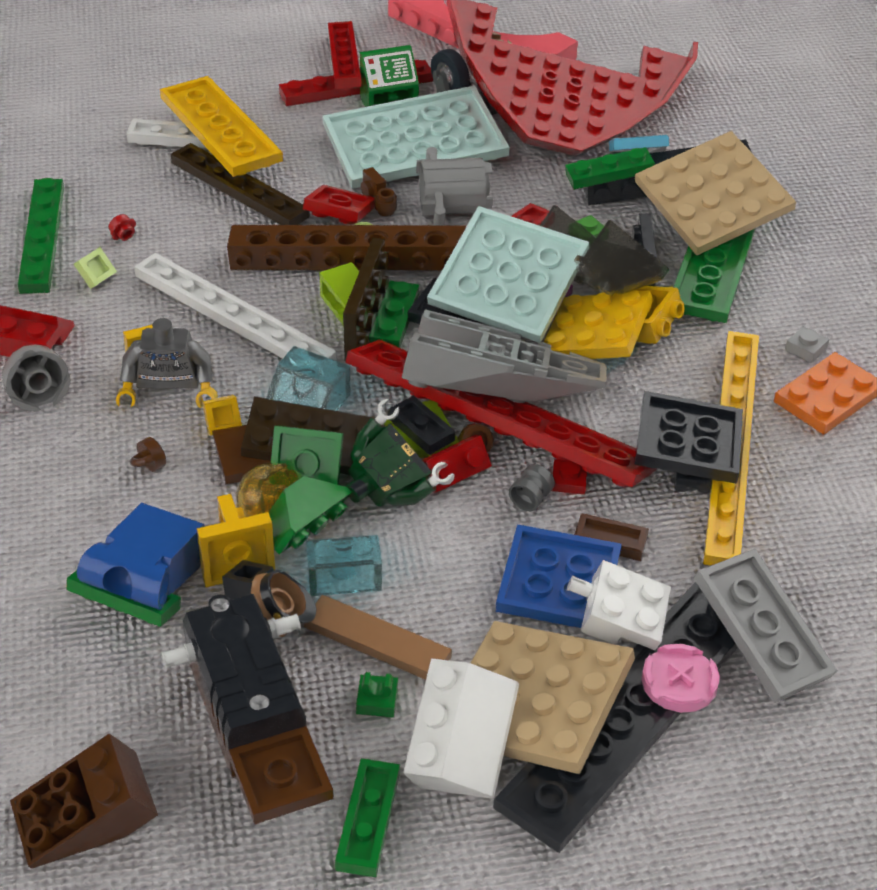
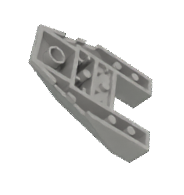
[402,309,607,403]

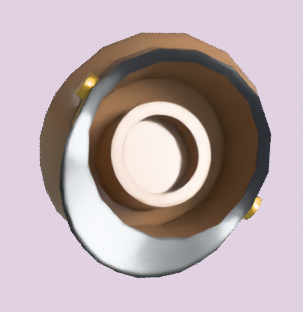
[251,569,317,637]

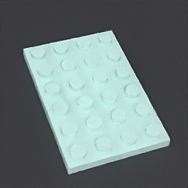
[322,85,510,189]

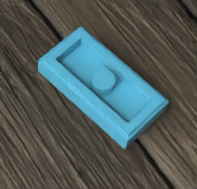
[609,135,669,151]

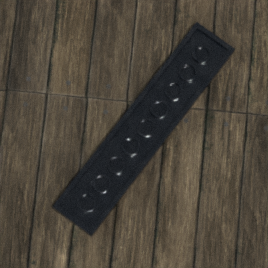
[493,565,738,853]

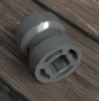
[509,464,555,512]

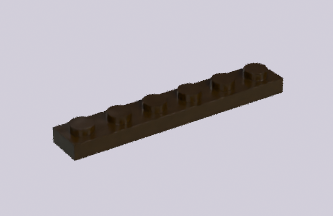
[171,143,310,225]

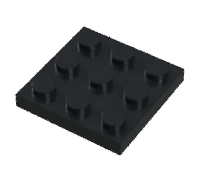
[634,391,743,484]

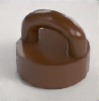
[458,423,494,453]
[130,437,166,472]

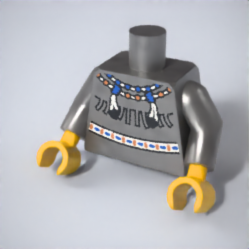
[116,318,218,408]

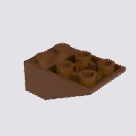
[10,733,158,869]

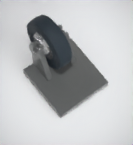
[431,49,498,115]

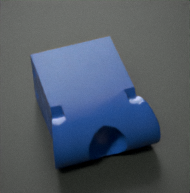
[77,502,205,610]

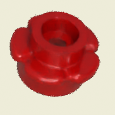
[108,214,136,241]

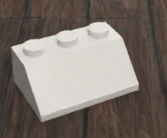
[403,659,519,799]

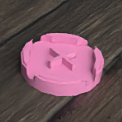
[641,643,720,713]

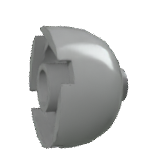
[2,344,71,412]

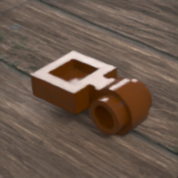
[361,167,397,217]

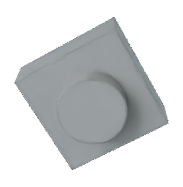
[785,326,830,363]

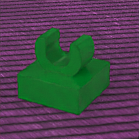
[356,672,398,718]

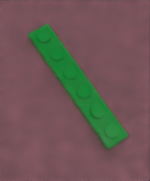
[18,178,64,294]

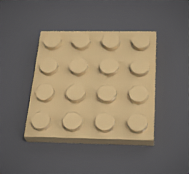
[635,131,796,255]
[471,621,635,774]

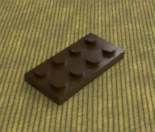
[343,237,389,361]
[241,396,371,475]

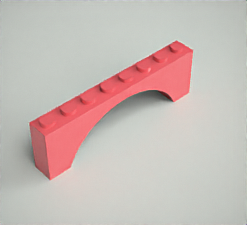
[388,0,578,60]

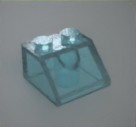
[266,346,351,411]
[305,533,382,596]

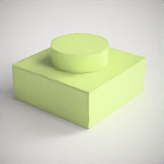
[73,247,117,289]

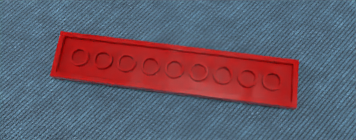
[345,340,657,487]

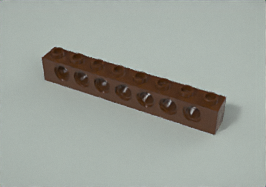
[227,225,466,271]

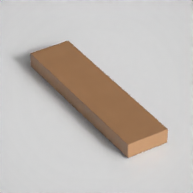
[304,594,452,680]

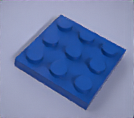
[495,524,621,628]

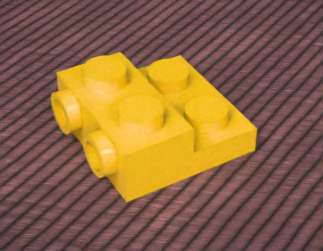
[618,284,684,344]

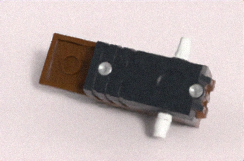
[161,594,334,825]

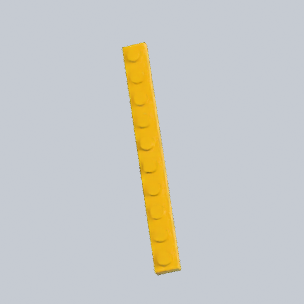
[703,331,759,566]

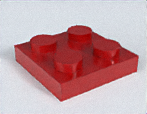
[303,184,375,225]

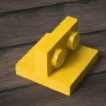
[197,494,275,587]

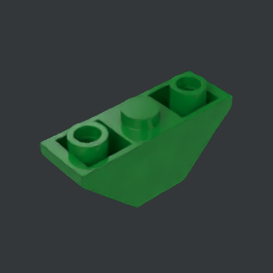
[269,476,352,555]

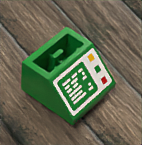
[360,45,419,107]

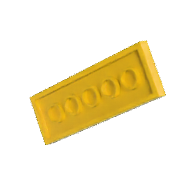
[160,76,283,177]

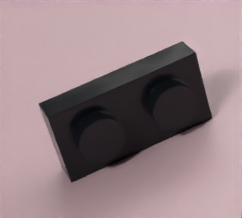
[388,395,456,455]

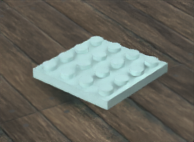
[427,206,589,343]

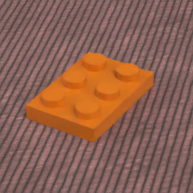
[774,352,877,435]

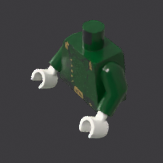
[345,399,454,507]

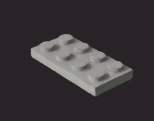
[693,549,838,703]

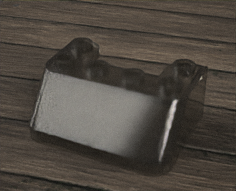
[540,205,669,296]

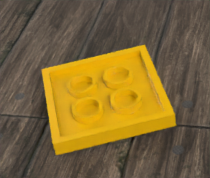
[544,290,653,359]

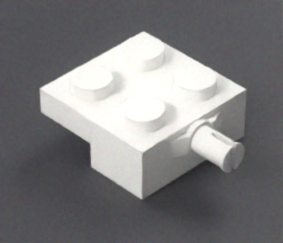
[567,560,671,650]

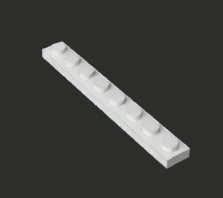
[134,253,336,377]

